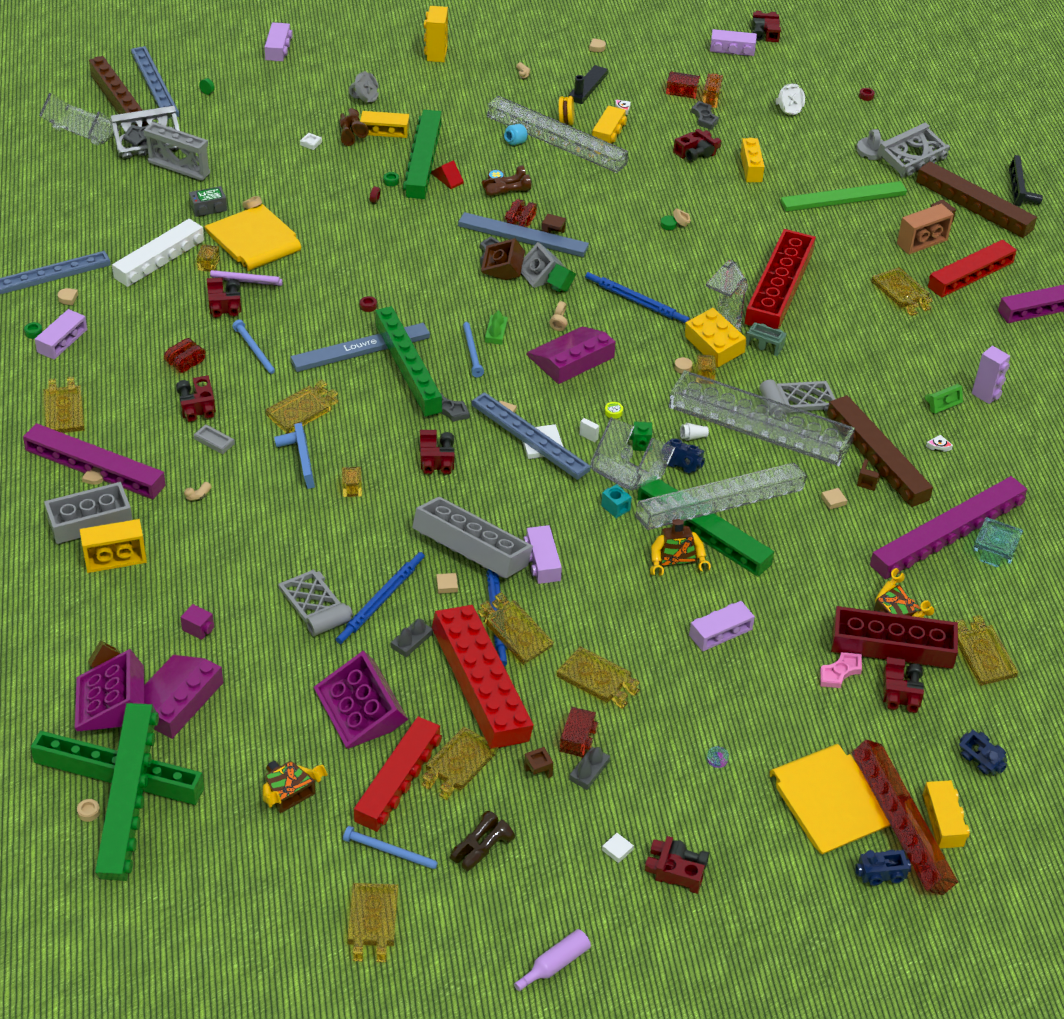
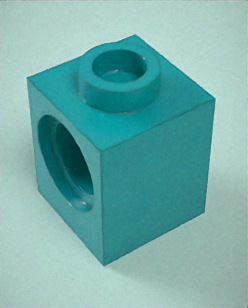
[601,484,632,518]

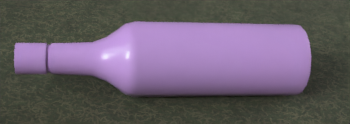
[514,929,591,991]

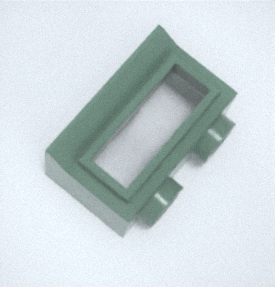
[746,322,787,356]

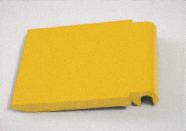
[204,204,301,271]
[770,744,896,854]

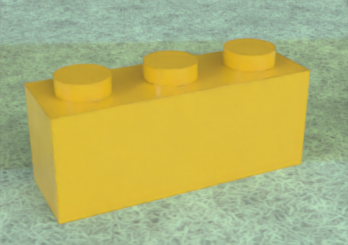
[592,105,627,148]
[360,111,409,138]
[740,138,765,182]
[923,780,970,849]

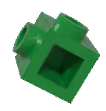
[547,263,576,292]
[629,422,652,451]

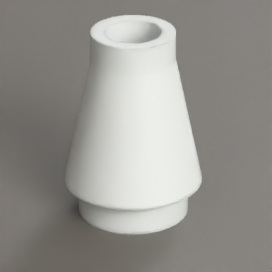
[680,423,709,441]

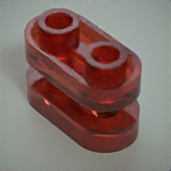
[505,199,537,228]
[164,338,206,373]

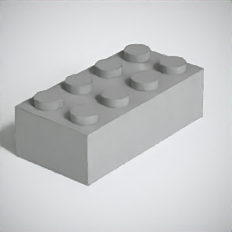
[44,482,133,544]

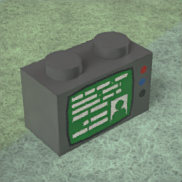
[189,186,227,217]

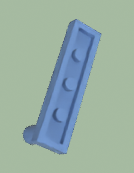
[274,422,315,489]

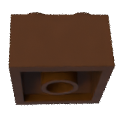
[481,238,525,280]

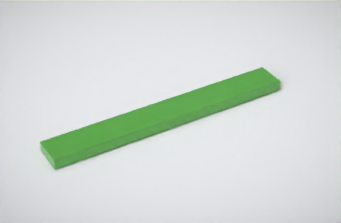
[780,181,907,212]

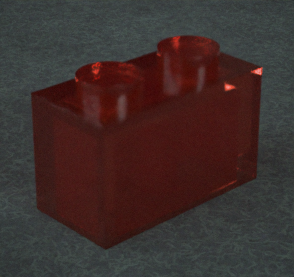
[666,71,700,99]
[559,707,599,757]

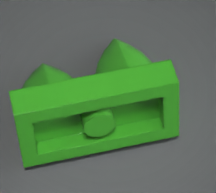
[485,310,508,345]
[925,384,963,413]

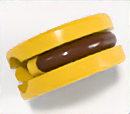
[559,96,575,126]

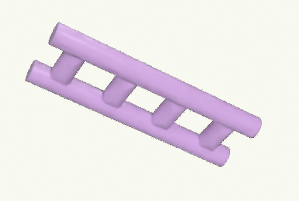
[210,270,283,286]

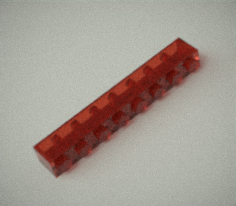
[851,739,958,895]

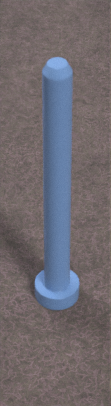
[232,320,275,374]
[463,322,484,377]
[343,826,438,869]

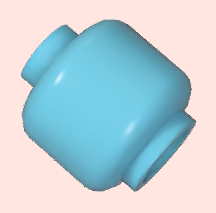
[504,124,528,145]

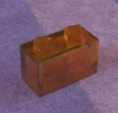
[702,73,723,108]

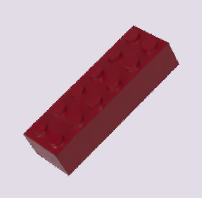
[831,606,958,669]

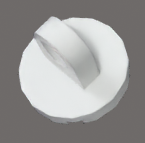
[775,84,805,115]

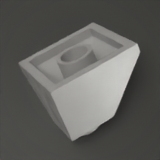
[521,242,566,288]

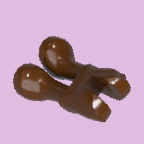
[340,108,369,146]
[481,165,531,196]

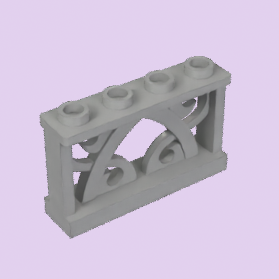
[110,106,180,158]
[143,122,210,180]
[877,122,950,178]

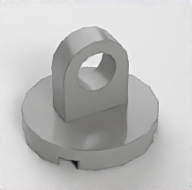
[348,71,379,103]
[856,129,884,160]

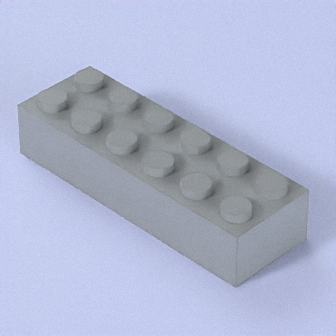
[412,496,533,578]

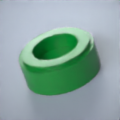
[199,78,215,95]
[383,172,399,186]
[660,215,677,230]
[24,322,43,339]

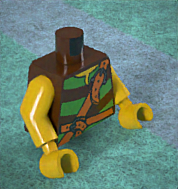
[650,519,711,576]
[874,568,934,618]
[263,761,328,814]

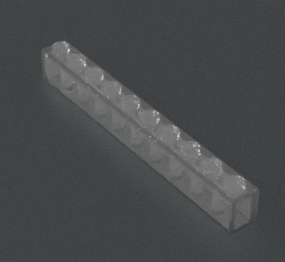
[487,96,628,173]
[635,463,807,530]

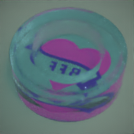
[707,746,729,768]

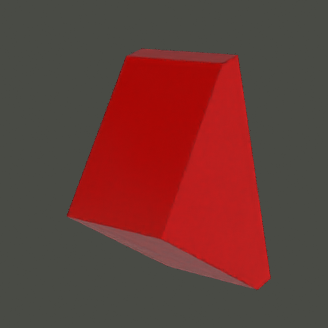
[431,160,464,189]

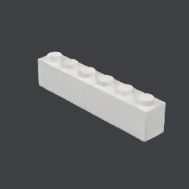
[112,219,204,287]

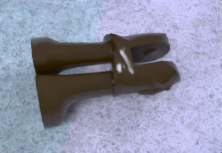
[450,811,515,872]

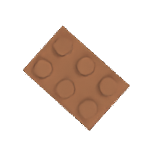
[897,203,954,255]

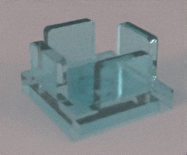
[974,517,1023,567]

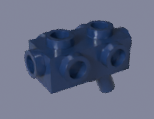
[660,439,705,473]
[959,729,1008,776]
[855,850,911,886]

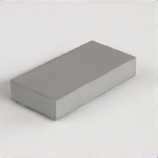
[194,424,235,454]

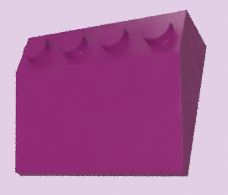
[526,326,616,384]
[75,649,144,731]
[314,650,409,749]
[144,655,223,739]

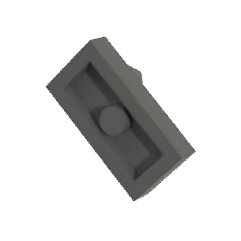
[391,619,433,657]
[569,747,610,790]

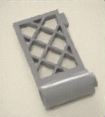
[759,380,835,417]
[278,569,353,637]

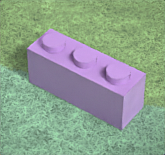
[265,22,293,61]
[710,29,757,56]
[35,309,87,359]
[972,346,1010,404]
[523,525,562,584]
[689,601,755,652]

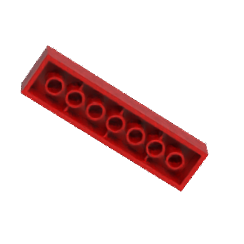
[744,229,816,329]
[432,605,534,749]

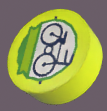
[605,402,623,419]

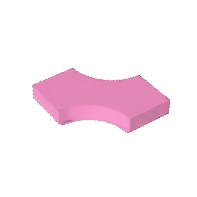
[820,652,862,688]

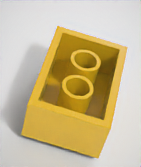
[424,6,448,62]
[685,308,746,368]
[80,519,147,573]

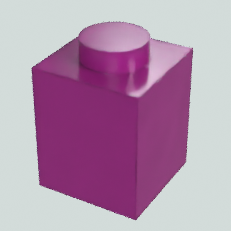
[180,604,214,640]

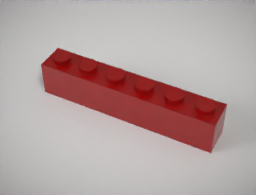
[928,239,1017,298]
[354,716,442,832]

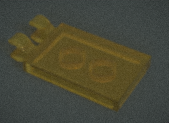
[871,267,933,316]
[43,376,85,433]
[265,380,339,434]
[477,592,554,665]
[955,615,1019,686]
[557,646,640,709]
[422,727,499,800]
[347,883,398,962]

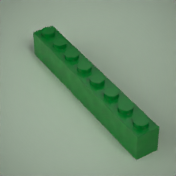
[403,109,442,199]
[375,306,442,417]
[637,475,774,577]
[95,703,159,881]
[31,730,204,805]

